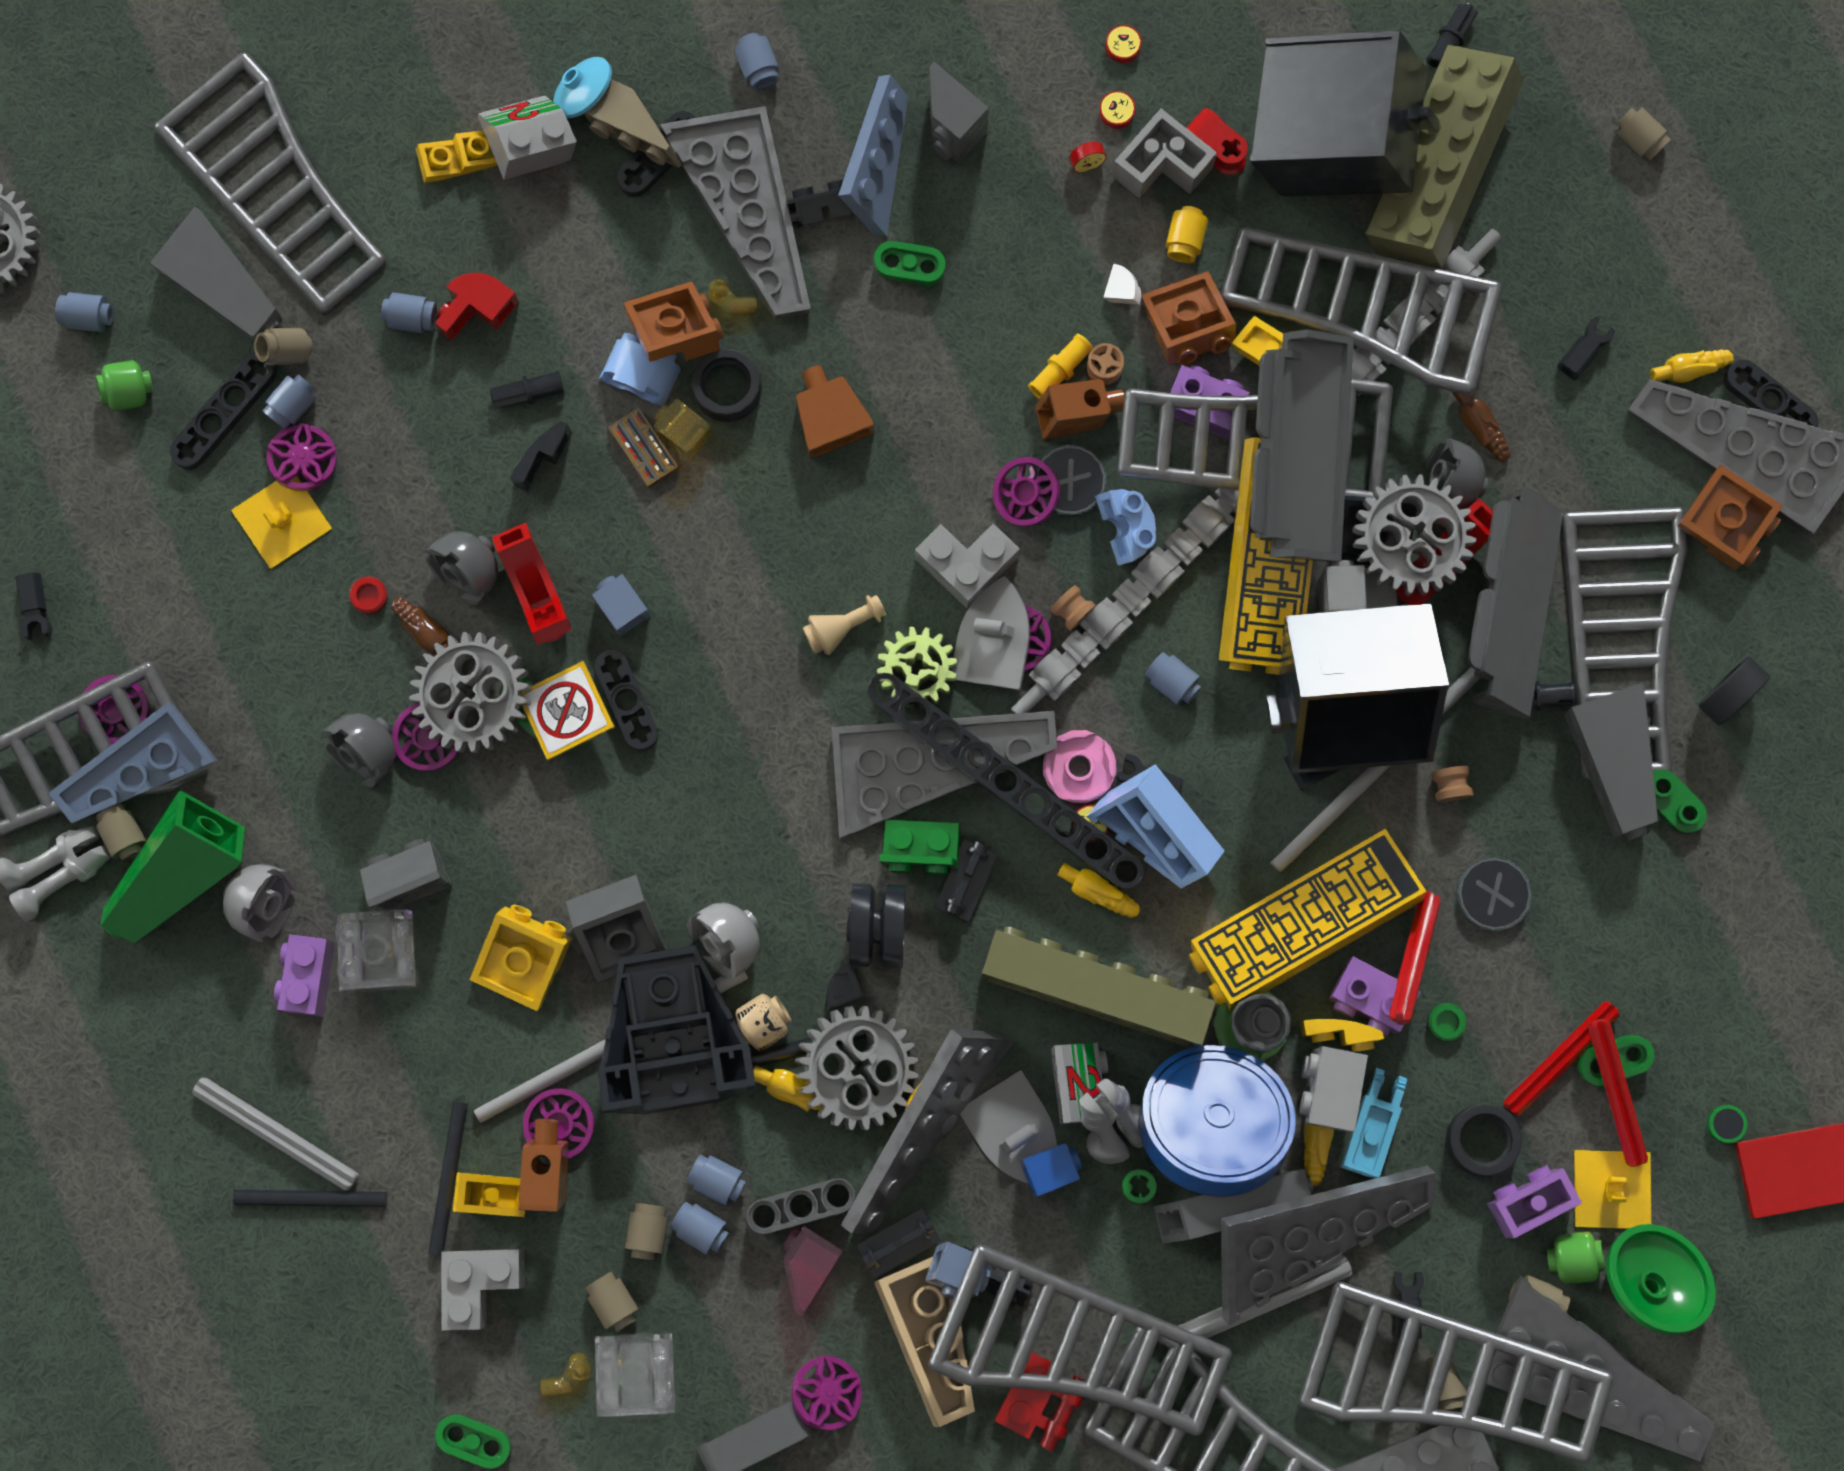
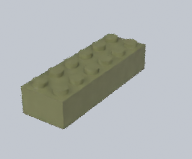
[1365,45,1524,269]
[980,926,1216,1048]

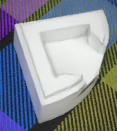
[1104,264,1141,304]

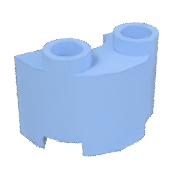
[599,333,681,407]
[1095,489,1156,566]

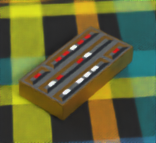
[608,408,679,489]

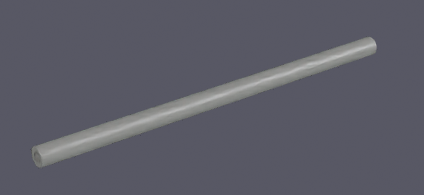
[1270,667,1480,873]
[474,971,749,1123]

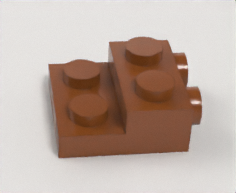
[1141,271,1236,366]
[624,281,723,362]
[1677,464,1783,571]

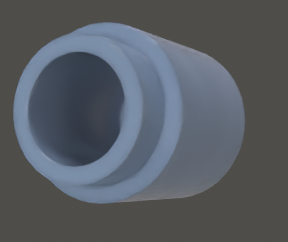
[734,33,780,90]
[55,292,114,332]
[381,292,437,333]
[263,374,316,429]
[1145,652,1202,706]
[686,1154,746,1206]
[670,1202,729,1256]

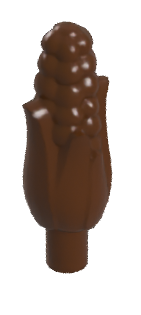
[1451,392,1511,462]
[392,597,449,655]

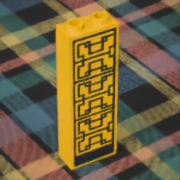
[1219,437,1313,675]
[1189,829,1426,1012]

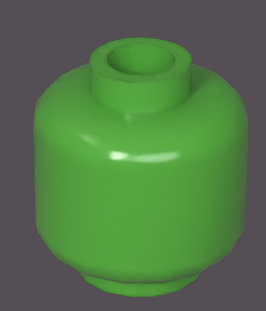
[96,360,153,411]
[1547,1232,1605,1284]

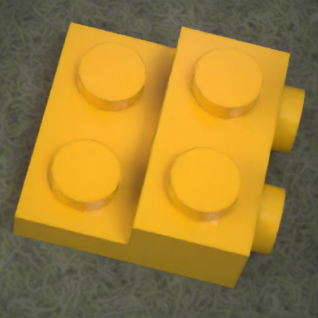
[469,905,572,1011]

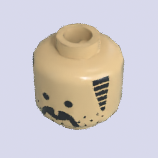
[735,994,791,1050]

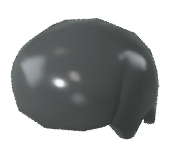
[1230,994,1291,1052]

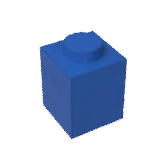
[1019,1143,1082,1196]

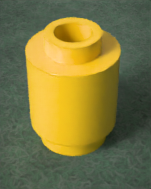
[1165,206,1208,263]

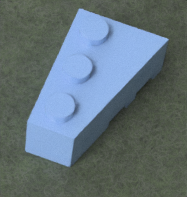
[1086,764,1224,889]

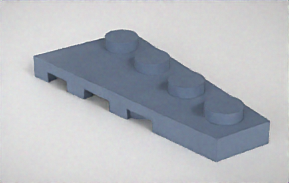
[838,75,908,237]
[48,702,218,823]

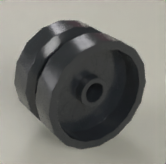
[847,883,906,968]

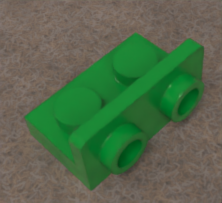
[879,820,961,875]

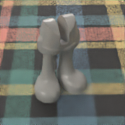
[0,826,111,922]
[1079,1079,1143,1164]

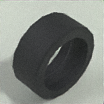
[691,349,762,422]
[1698,656,1770,726]
[1445,1103,1522,1177]

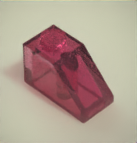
[782,1226,844,1317]

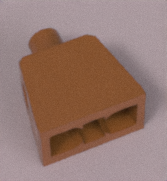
[796,365,874,459]
[1035,379,1124,441]
[518,1119,569,1212]

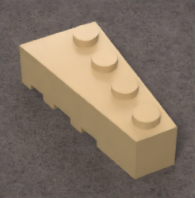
[874,1257,975,1427]

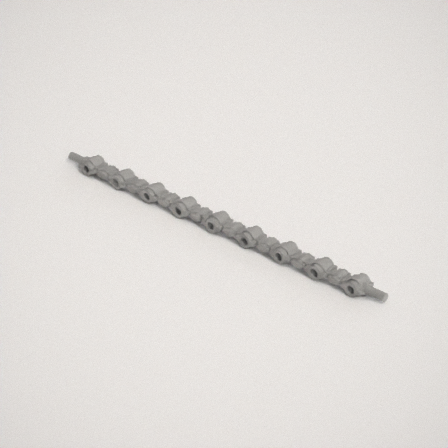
[1010,229,1502,714]

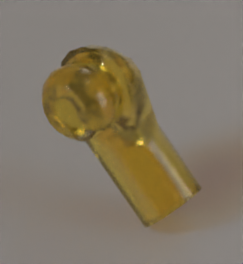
[707,279,758,317]
[540,1353,591,1398]

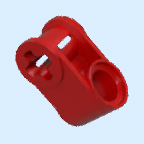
[1186,108,1248,176]

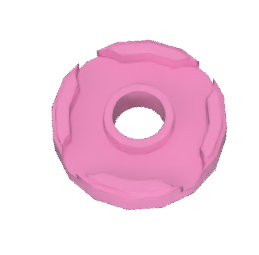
[1043,730,1116,804]

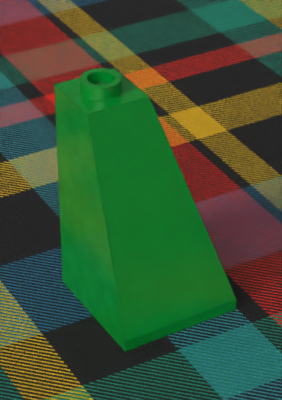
[100,790,245,944]

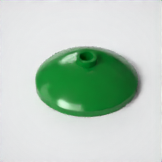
[1606,1224,1716,1335]

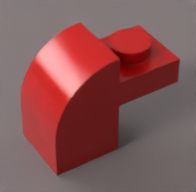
[435,273,519,341]

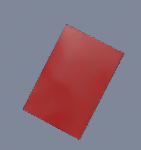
[1734,1123,1844,1219]

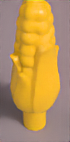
[1650,349,1734,383]
[1057,862,1140,918]
[753,1066,821,1112]
[1303,1124,1334,1187]

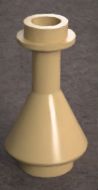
[802,595,886,656]

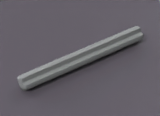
[192,1078,359,1190]
[1178,1255,1352,1338]

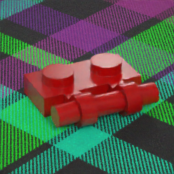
[994,1352,1085,1452]

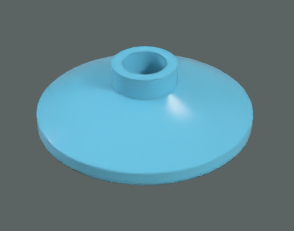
[553,57,612,119]

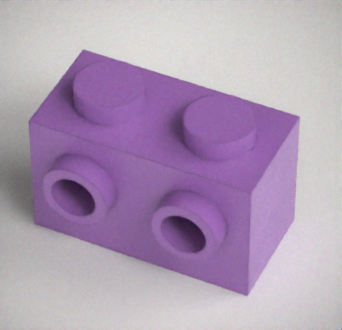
[1170,365,1250,440]
[274,934,335,1017]
[1328,956,1420,1036]
[1487,1165,1582,1238]

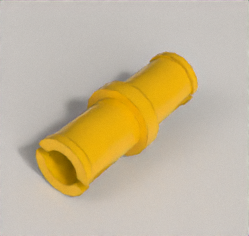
[1028,334,1093,400]

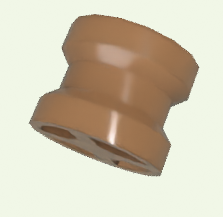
[1087,343,1124,386]
[1050,585,1096,632]
[1431,766,1474,803]

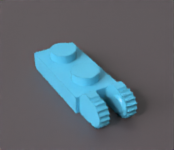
[1340,1068,1407,1179]

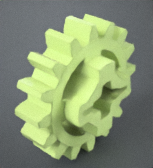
[877,627,957,708]

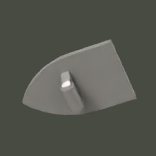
[951,576,1030,690]
[960,1070,1057,1183]

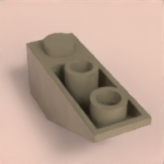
[584,79,681,168]

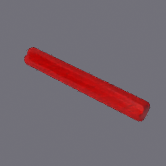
[1389,892,1441,1025]
[1503,1001,1620,1116]
[1588,1019,1648,1167]

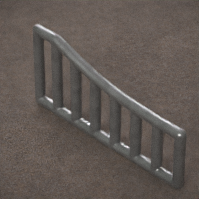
[155,52,386,314]
[1221,227,1502,395]
[1117,378,1393,498]
[1561,507,1689,780]
[0,662,208,837]
[928,1244,1232,1436]
[1299,1282,1614,1463]
[1083,1327,1336,1471]

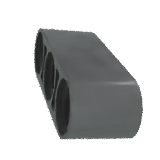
[746,1178,856,1234]
[696,1400,813,1471]

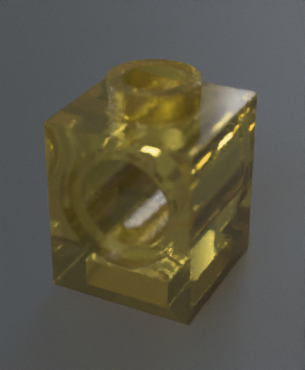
[653,399,713,461]

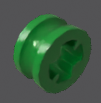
[1122,1169,1157,1204]

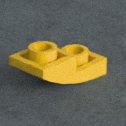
[416,130,497,183]
[1299,1019,1384,1052]

